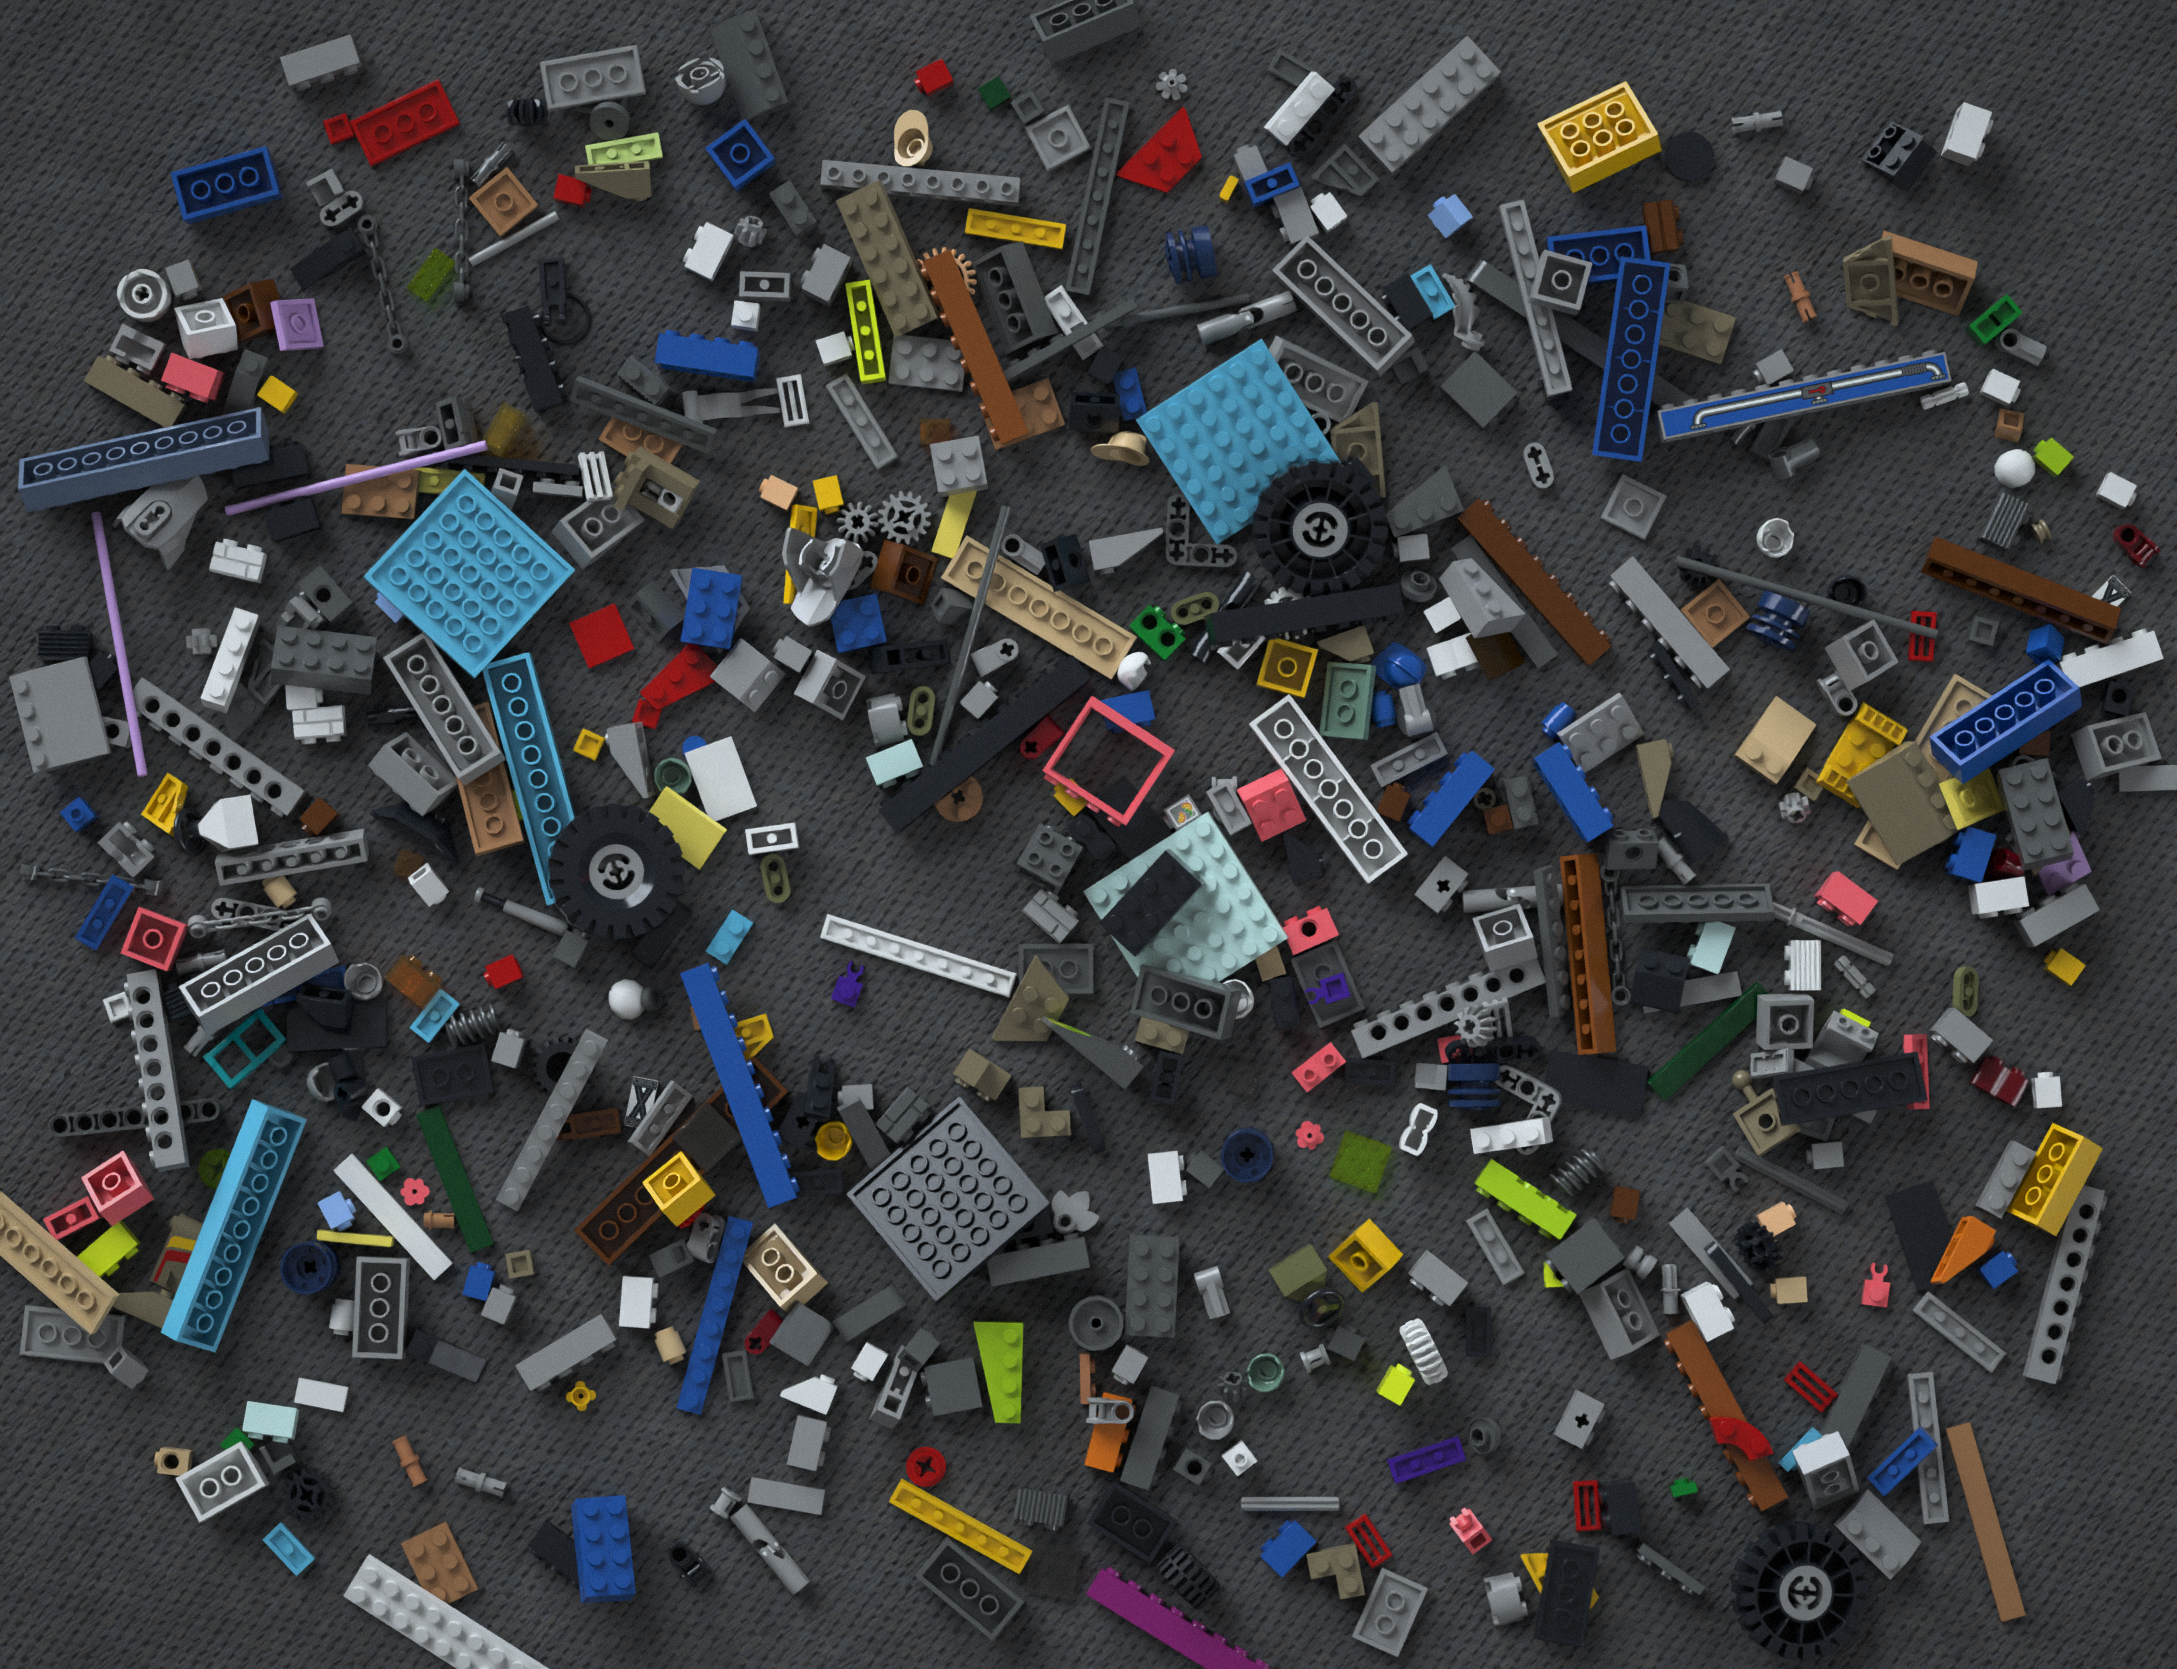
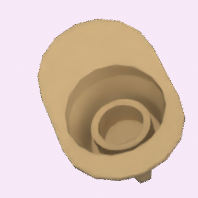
[894,110,933,167]
[1090,431,1150,466]

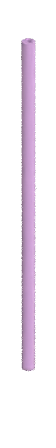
[225,440,488,516]
[91,512,148,777]

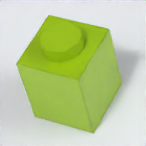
[2032,437,2074,478]

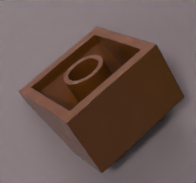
[222,279,280,344]
[870,540,938,605]

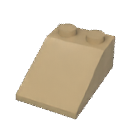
[1733,696,1817,785]
[743,1224,828,1313]

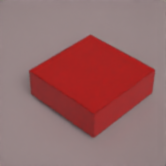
[323,113,355,145]
[632,699,662,730]

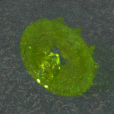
[198,1149,231,1189]

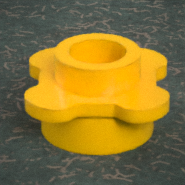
[566,1381,596,1411]

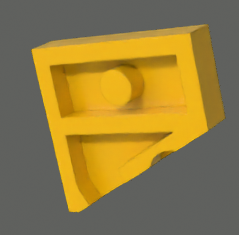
[141,773,188,837]
[734,1013,774,1061]

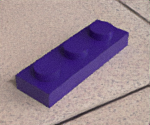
[1387,1435,1466,1484]

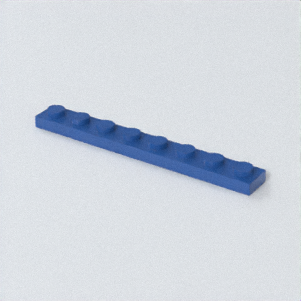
[677,1215,753,1415]

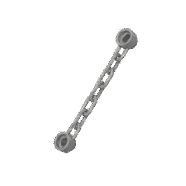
[188,898,331,938]

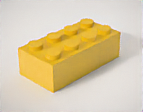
[2006,1123,2103,1236]

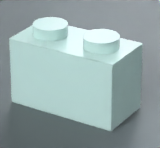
[866,739,924,788]
[1686,921,1736,975]
[242,1401,299,1443]

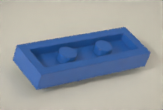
[75,874,134,950]
[1867,1427,1938,1496]

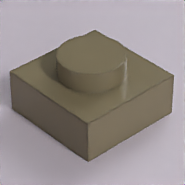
[1792,767,1823,803]
[505,1249,535,1279]

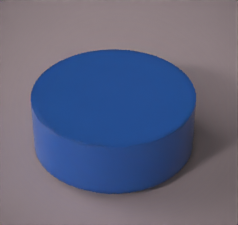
[682,736,707,757]

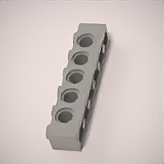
[215,829,369,886]

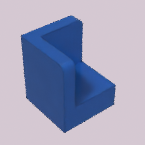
[2026,623,2065,666]

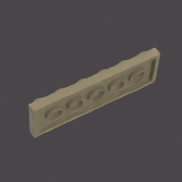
[836,180,941,337]

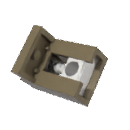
[613,446,700,529]

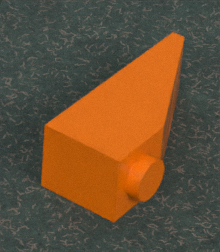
[1930,1216,1997,1285]

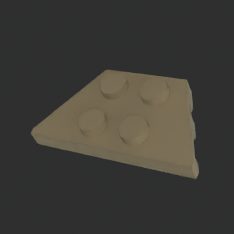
[1843,235,1899,326]
[1330,402,1386,498]
[992,955,1069,1041]

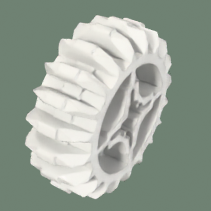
[1400,1318,1448,1385]

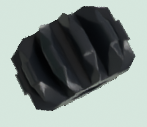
[506,99,548,127]
[1677,545,1720,588]

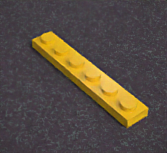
[889,1478,1032,1574]

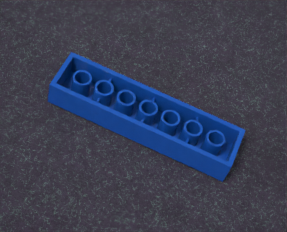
[1592,256,1671,462]

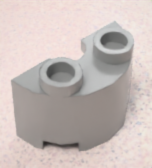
[109,324,166,375]
[276,596,324,630]
[866,693,908,747]
[98,821,155,878]
[1484,1572,1528,1627]

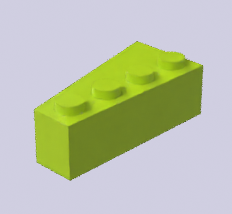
[1474,1159,1577,1240]
[973,1320,1024,1423]

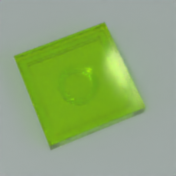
[1329,1130,1392,1193]

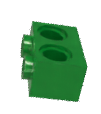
[1965,294,2023,348]
[1129,605,1185,662]

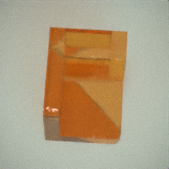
[920,419,951,446]

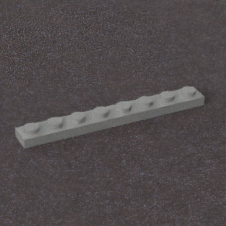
[1499,200,1573,397]
[496,1029,608,1211]

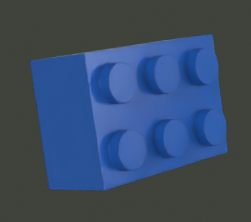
[681,567,743,651]

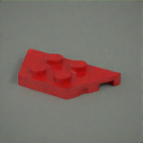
[1116,107,1202,193]

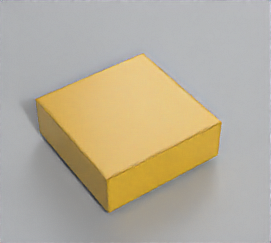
[1219,175,1239,204]
[573,728,605,761]

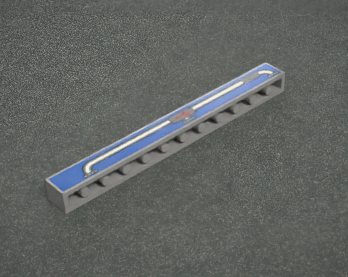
[1653,350,1952,444]

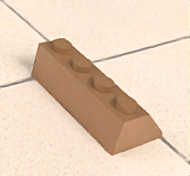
[1880,231,1978,316]

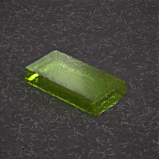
[406,247,455,302]

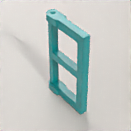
[203,1007,287,1090]

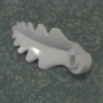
[1442,273,1485,351]

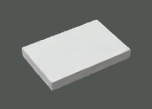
[685,736,757,821]

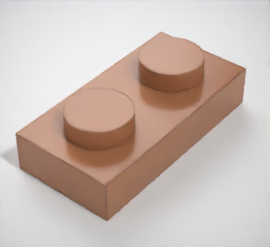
[1080,1353,1096,1404]

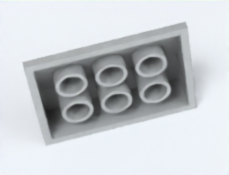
[9,657,111,773]

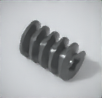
[445,1004,501,1047]
[1549,1146,1605,1197]

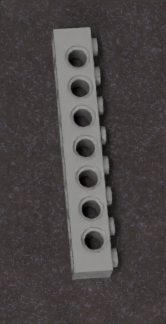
[820,160,1021,206]
[133,678,307,817]
[1350,958,1546,1058]
[124,969,190,1172]
[2023,1185,2107,1384]

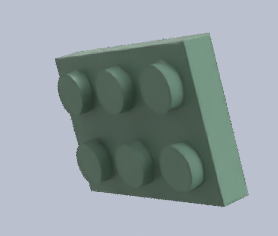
[1319,662,1376,740]

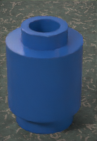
[1371,690,1397,728]
[1541,702,1577,740]

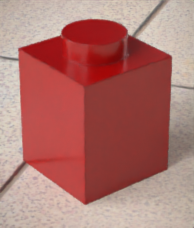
[914,58,954,97]
[553,174,593,208]
[484,954,524,989]

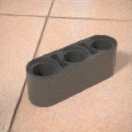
[832,1283,906,1343]

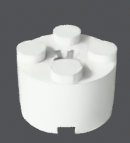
[117,269,171,322]

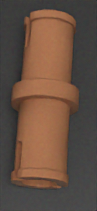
[1783,271,1817,323]
[392,1435,428,1487]

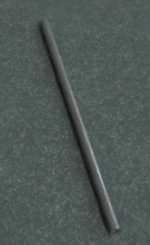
[929,505,1011,766]
[1674,556,1938,639]

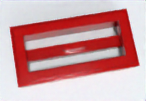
[1908,611,1937,662]
[1783,1361,1838,1413]
[1573,1480,1601,1532]
[1345,1513,1393,1569]

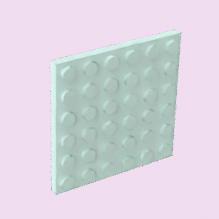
[1083,811,1289,982]

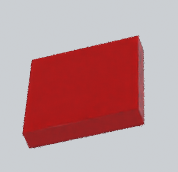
[569,603,635,669]

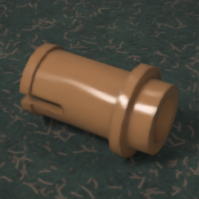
[424,1210,455,1230]

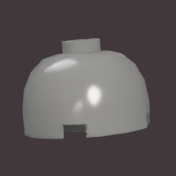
[675,58,726,105]

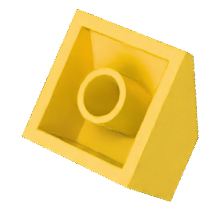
[642,1151,716,1227]
[1328,1219,1403,1293]

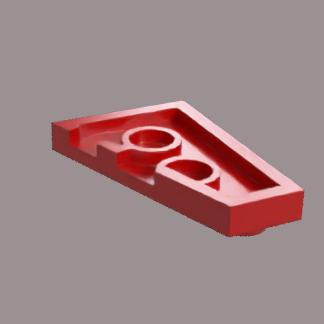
[639,644,718,711]

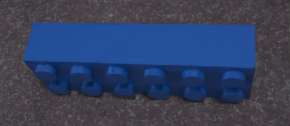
[1929,659,2082,785]

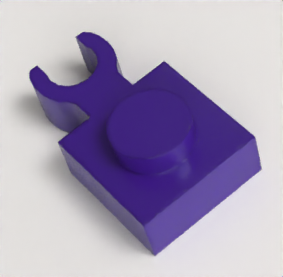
[831,961,864,1007]
[1305,973,1352,1004]

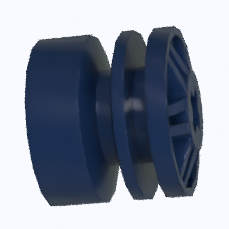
[1165,225,1217,284]
[1746,591,1811,651]
[1448,1063,1501,1110]
[1221,1127,1274,1183]
[280,1240,341,1295]

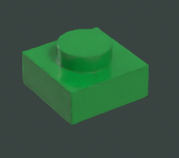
[366,1147,401,1181]
[220,1427,256,1450]
[1669,1477,1698,1497]

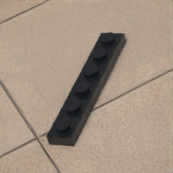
[430,451,580,481]

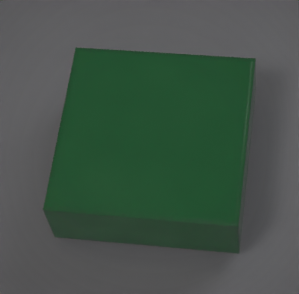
[977,76,1011,111]

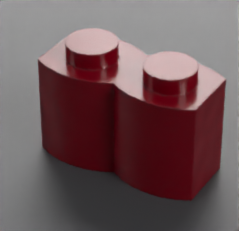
[1969,1055,2029,1107]

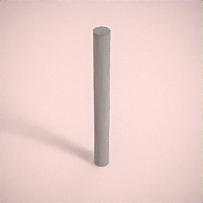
[468,211,560,266]

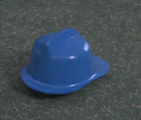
[1372,642,1427,691]

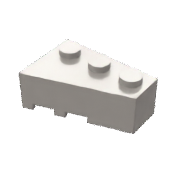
[1439,558,1525,639]

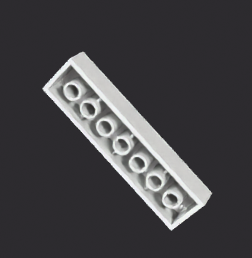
[1249,694,1408,884]

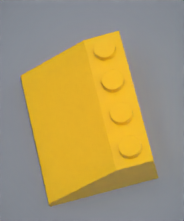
[1537,81,1662,193]

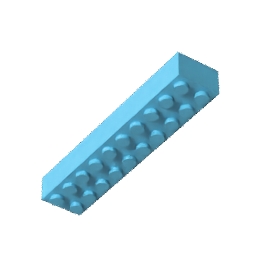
[482,652,576,906]
[161,1099,307,1353]

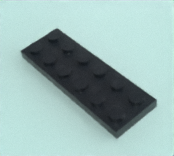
[1771,1051,1928,1127]

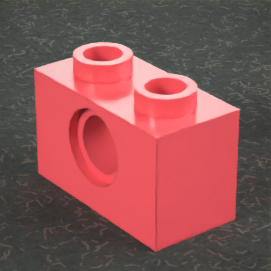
[1283,906,1339,955]
[1291,1042,1346,1092]
[43,1196,104,1240]

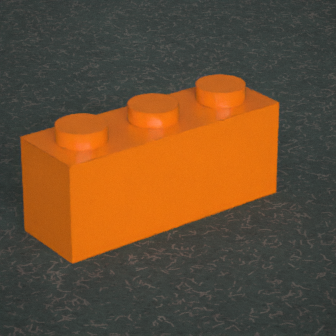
[1084,1391,1136,1473]

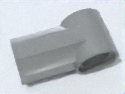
[1995,328,2047,366]
[1000,534,1045,576]
[1399,684,1433,737]
[1194,1266,1230,1319]

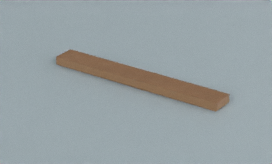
[1945,1422,2026,1622]

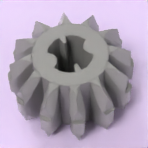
[837,502,879,543]
[1454,1005,1497,1048]

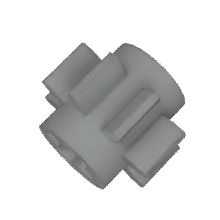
[734,216,767,247]
[186,628,217,655]
[1779,792,1811,823]

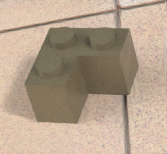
[953,1048,1012,1102]
[1019,1086,1071,1138]
[1306,1543,1365,1599]

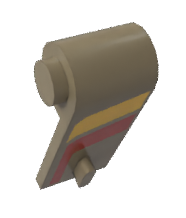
[150,1213,203,1293]

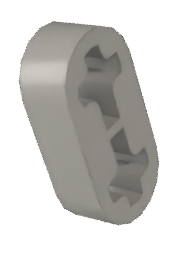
[320,191,364,228]
[1523,443,1554,489]
[847,551,878,591]

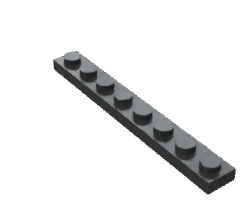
[1065,97,1130,296]

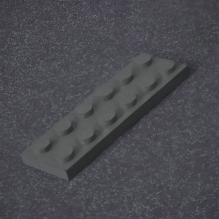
[1620,883,1775,924]

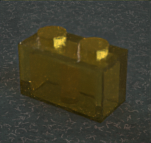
[482,402,528,458]

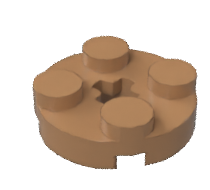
[935,776,983,822]

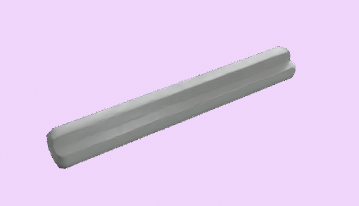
[1241,1497,1340,1511]

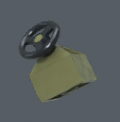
[1268,1243,1345,1328]

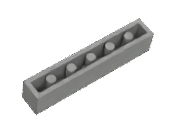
[1608,556,1730,690]

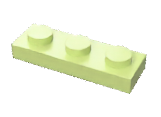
[585,132,663,165]

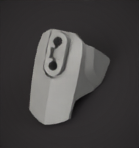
[112,475,208,570]
[782,527,864,627]

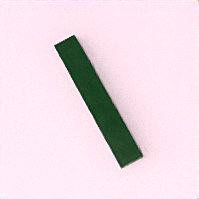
[1647,982,1768,1101]
[416,1105,494,1253]

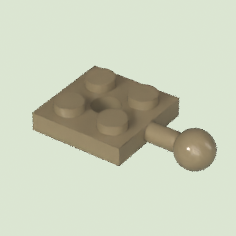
[1732,1070,1802,1156]

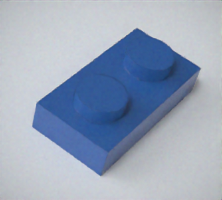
[1113,367,1147,422]

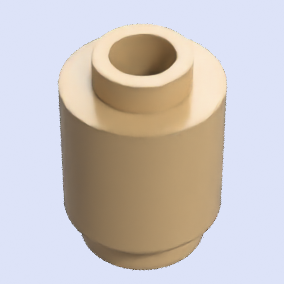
[262,875,298,909]
[654,1326,687,1365]

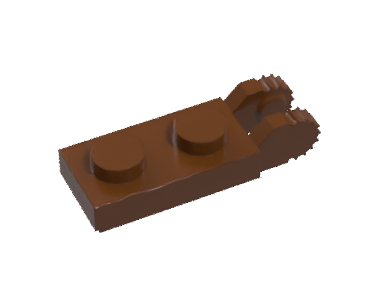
[555,1107,622,1141]

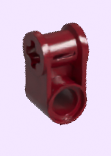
[2112,524,2160,569]
[1019,715,1065,760]
[1983,848,2024,880]
[744,1308,784,1355]

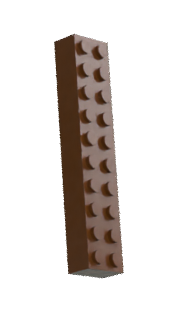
[574,1056,790,1266]

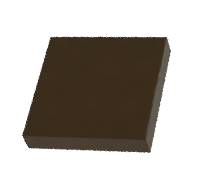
[1466,632,1525,682]

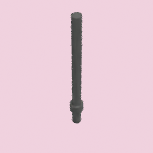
[1104,293,1250,329]

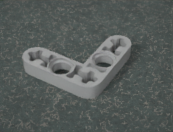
[1495,1065,1562,1155]

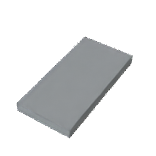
[540,45,646,112]
[20,1305,125,1364]

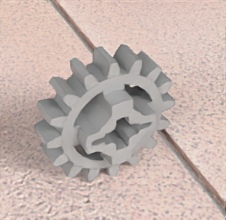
[878,491,931,545]

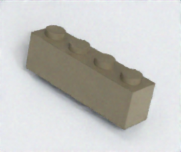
[84,355,188,428]

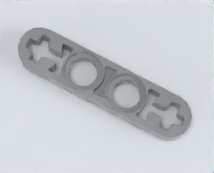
[211,898,301,931]

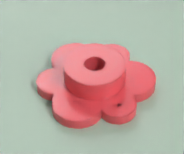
[1296,1121,1324,1149]
[400,1178,430,1206]

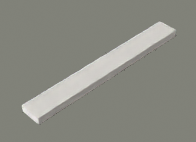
[820,914,1017,998]

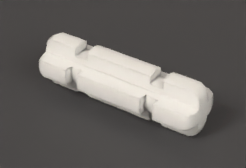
[1920,382,1969,410]

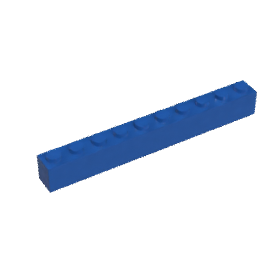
[680,963,800,1208]

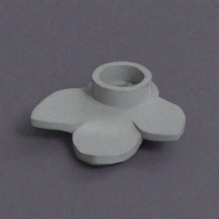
[1052,1190,1099,1234]

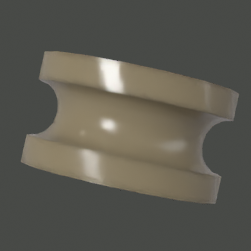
[2030,519,2052,545]
[1473,788,1496,810]

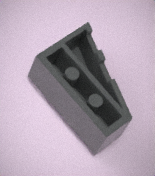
[1386,465,1464,540]

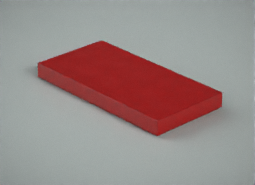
[349,79,460,167]

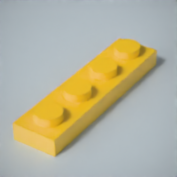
[965,208,1066,250]
[783,505,817,605]

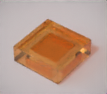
[393,849,425,877]

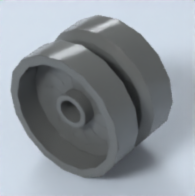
[1069,1295,1123,1351]

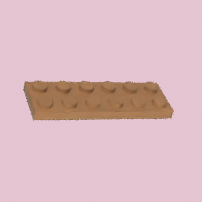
[456,702,525,856]

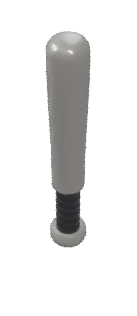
[474,887,569,936]

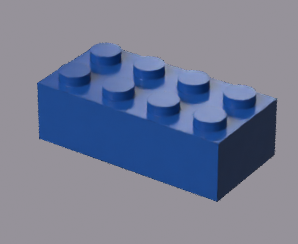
[170,146,283,224]
[1545,225,1650,286]
[655,330,760,383]
[1530,742,1614,844]
[1407,751,1495,848]
[571,1495,636,1604]

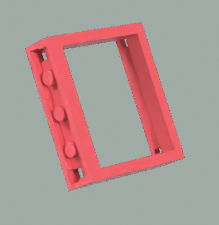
[1042,696,1175,827]

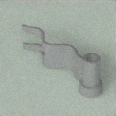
[682,388,780,424]

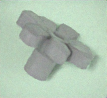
[1156,69,1187,101]

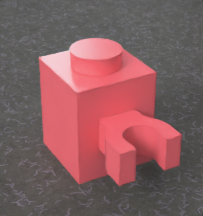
[1449,1508,1492,1555]

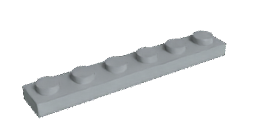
[1907,1372,1949,1524]

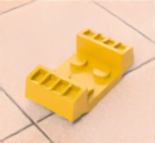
[1815,702,1908,808]

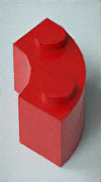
[1708,1416,1774,1461]

